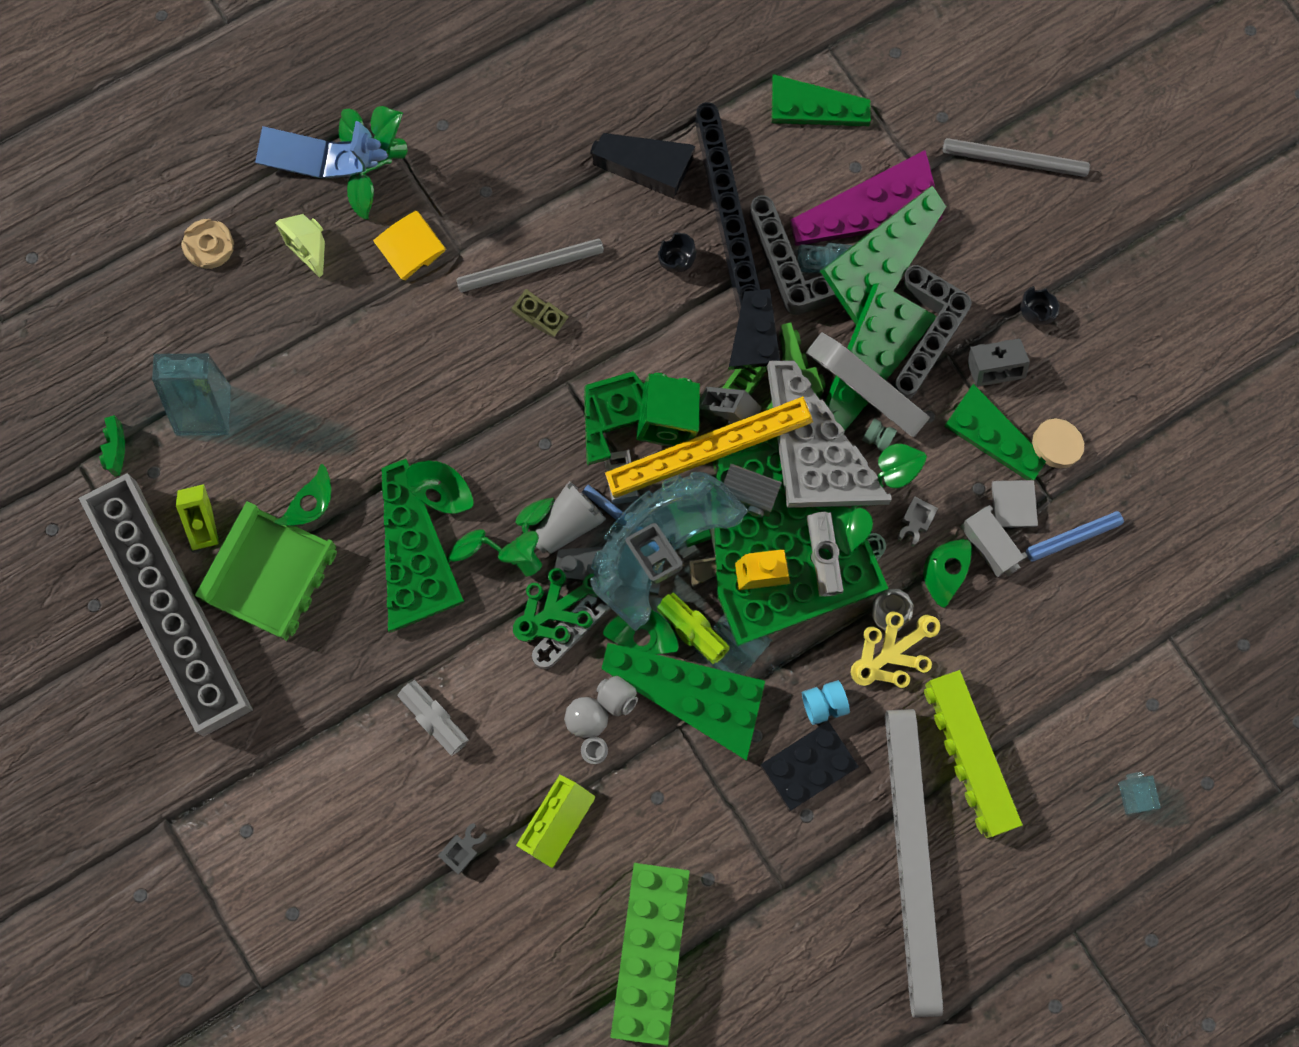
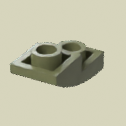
[510,289,569,338]

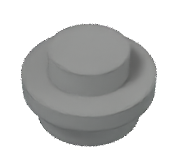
[581,737,608,764]

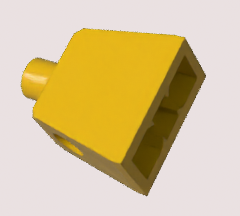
[735,550,790,590]

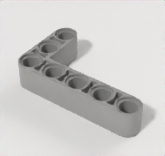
[806,332,930,438]

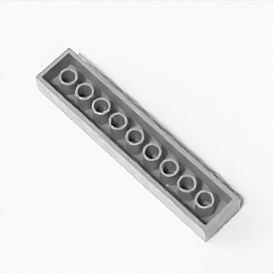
[79,473,253,737]

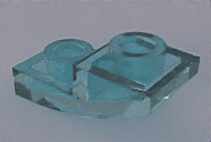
[798,243,852,273]

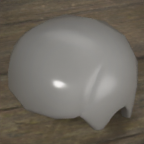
[872,589,913,631]
[564,697,608,738]

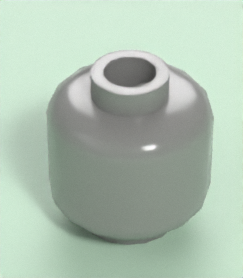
[597,676,638,716]

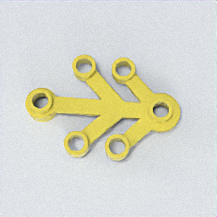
[851,611,940,688]

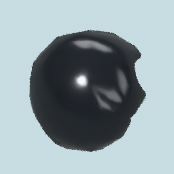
[658,232,696,273]
[1020,286,1060,325]

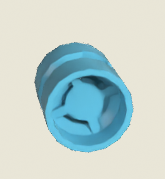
[802,680,850,725]

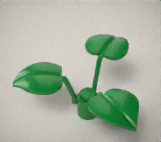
[339,106,407,220]
[831,444,927,555]
[447,497,555,577]

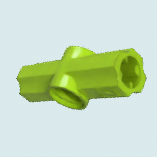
[657,593,730,664]

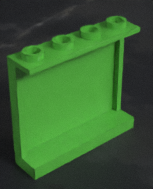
[195,501,337,641]

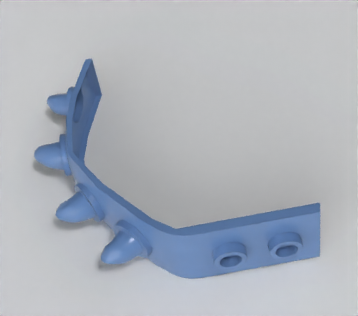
[255,121,388,178]

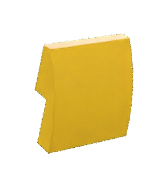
[373,211,447,281]

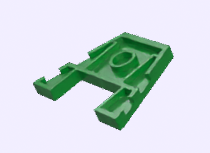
[584,371,644,466]

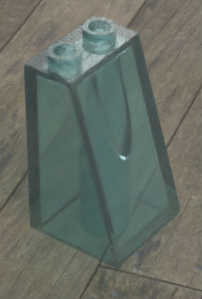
[152,353,231,436]

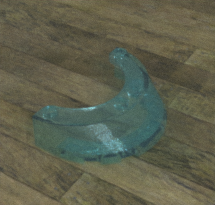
[590,472,749,631]

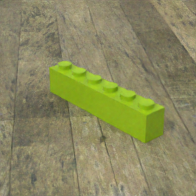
[924,670,1022,838]

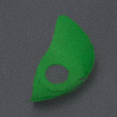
[406,461,474,514]
[274,464,331,526]
[923,539,971,608]
[603,608,678,654]

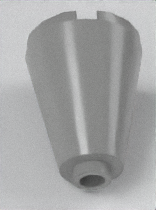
[536,481,606,554]

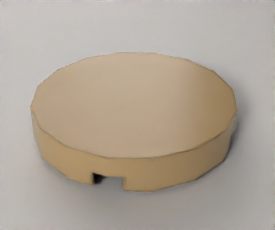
[181,219,234,269]
[1032,418,1084,469]

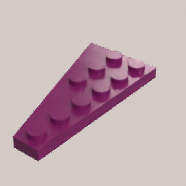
[790,150,943,246]

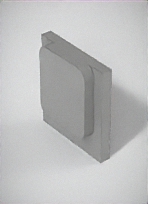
[991,480,1038,528]

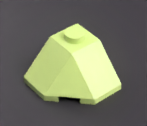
[276,214,325,278]

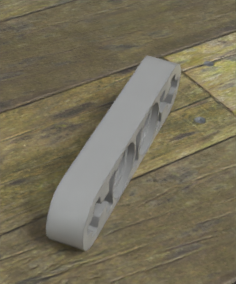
[532,589,613,669]

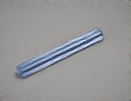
[1026,511,1124,562]

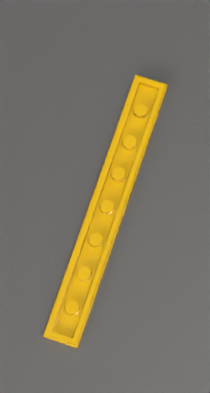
[605,396,813,499]

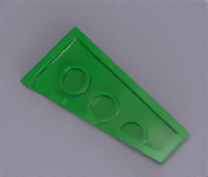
[771,74,871,127]
[944,384,1046,480]

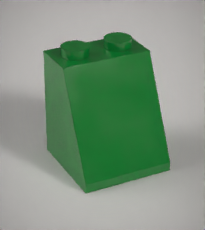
[636,373,700,447]

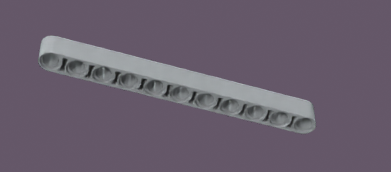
[885,709,943,1018]

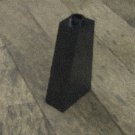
[590,133,695,199]

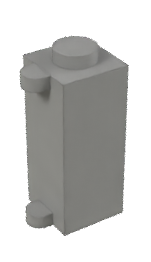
[960,505,1028,578]

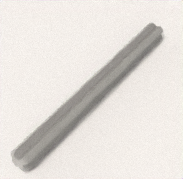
[943,138,1090,177]
[457,239,603,292]

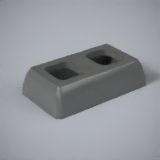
[625,523,683,584]

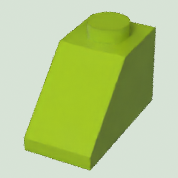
[176,484,219,551]

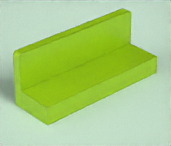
[516,775,595,868]

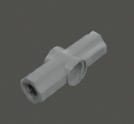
[807,512,843,597]
[397,680,469,756]

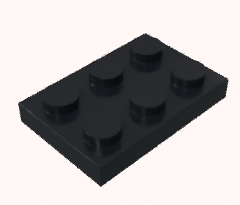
[760,721,859,812]

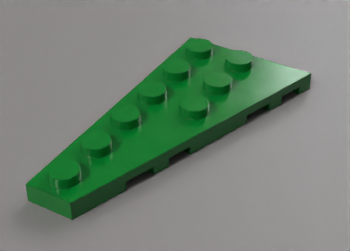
[825,283,937,430]
[601,643,765,761]

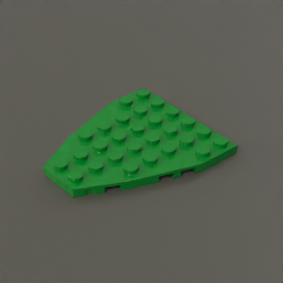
[713,439,889,647]

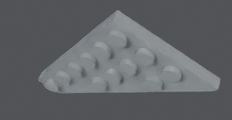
[767,361,892,508]

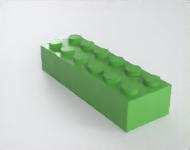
[611,863,690,1046]

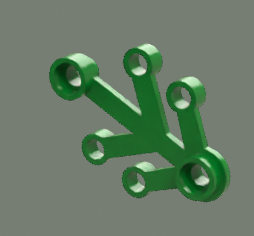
[513,568,606,644]

